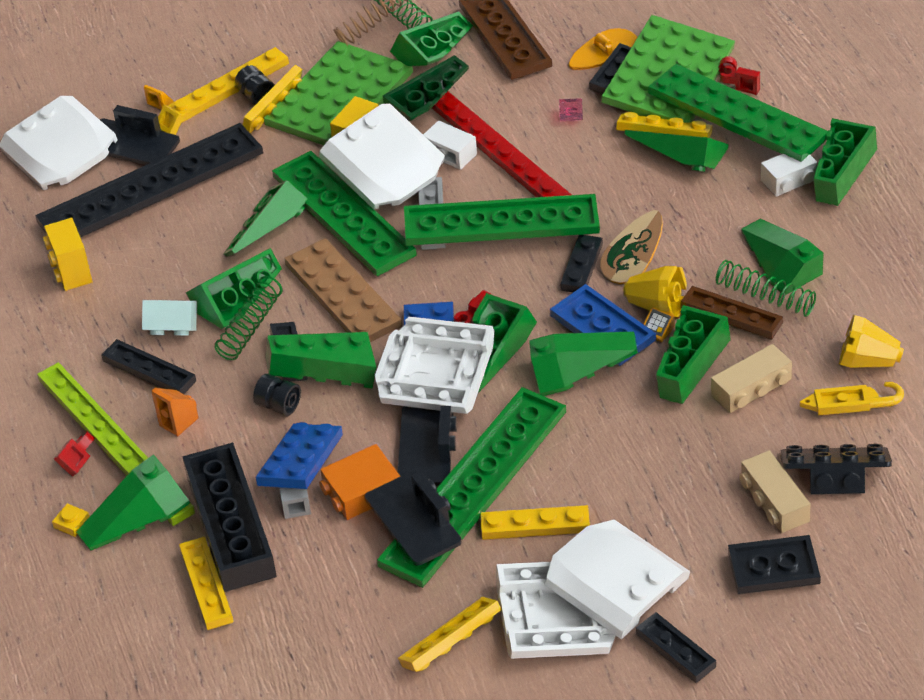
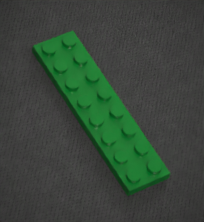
[648,64,829,162]
[272,151,417,277]
[404,194,600,246]

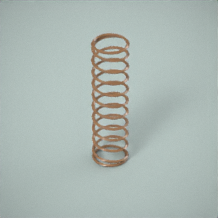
[333,0,408,46]

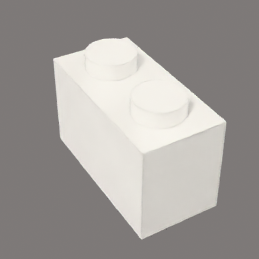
[423,121,477,170]
[761,154,817,197]

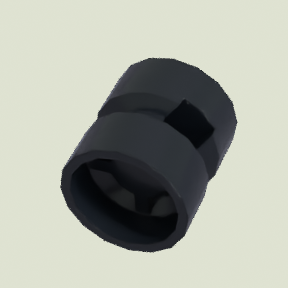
[235,65,275,105]
[253,374,301,416]

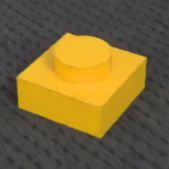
[158,105,185,135]
[52,503,90,537]

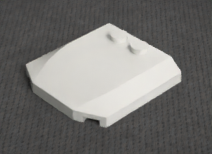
[0,96,118,190]
[319,104,445,209]
[375,317,494,414]
[545,520,690,639]
[496,562,616,659]

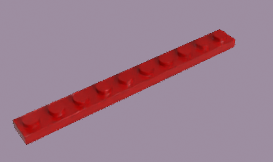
[432,91,572,197]

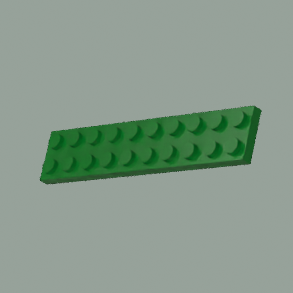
[377,387,566,588]

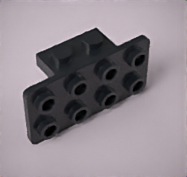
[100,105,180,165]
[398,406,457,486]
[780,443,892,494]
[365,471,462,566]

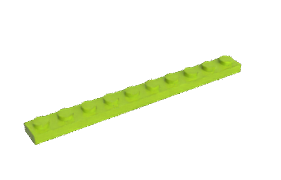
[37,362,195,526]

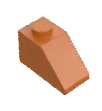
[151,388,199,436]

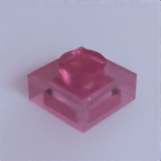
[559,98,583,121]

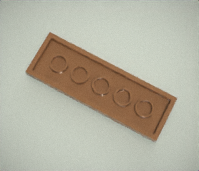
[284,238,402,342]

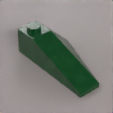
[383,55,469,122]

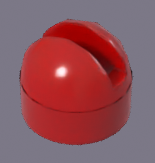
[719,56,737,73]

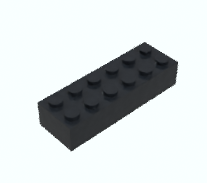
[182,442,277,592]

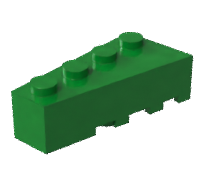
[814,118,877,206]
[656,305,731,404]
[265,332,376,389]

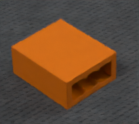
[319,444,400,520]

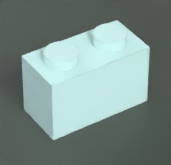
[142,300,197,335]

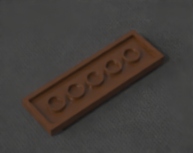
[459,0,552,80]

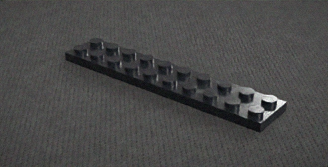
[35,123,263,237]

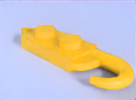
[800,382,904,415]

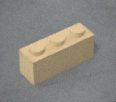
[711,344,792,413]
[739,450,811,533]

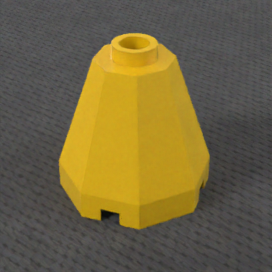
[623,266,687,317]
[838,315,904,368]

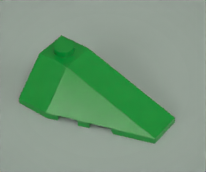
[529,332,638,396]

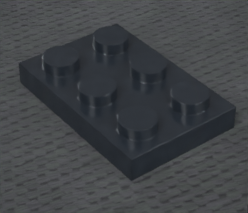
[728,535,821,594]

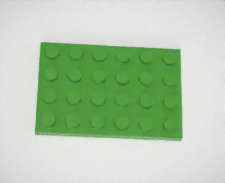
[601,15,735,122]
[264,41,413,146]

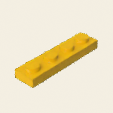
[242,65,303,134]
[616,112,713,138]
[481,505,590,540]
[179,536,234,630]
[398,597,502,672]

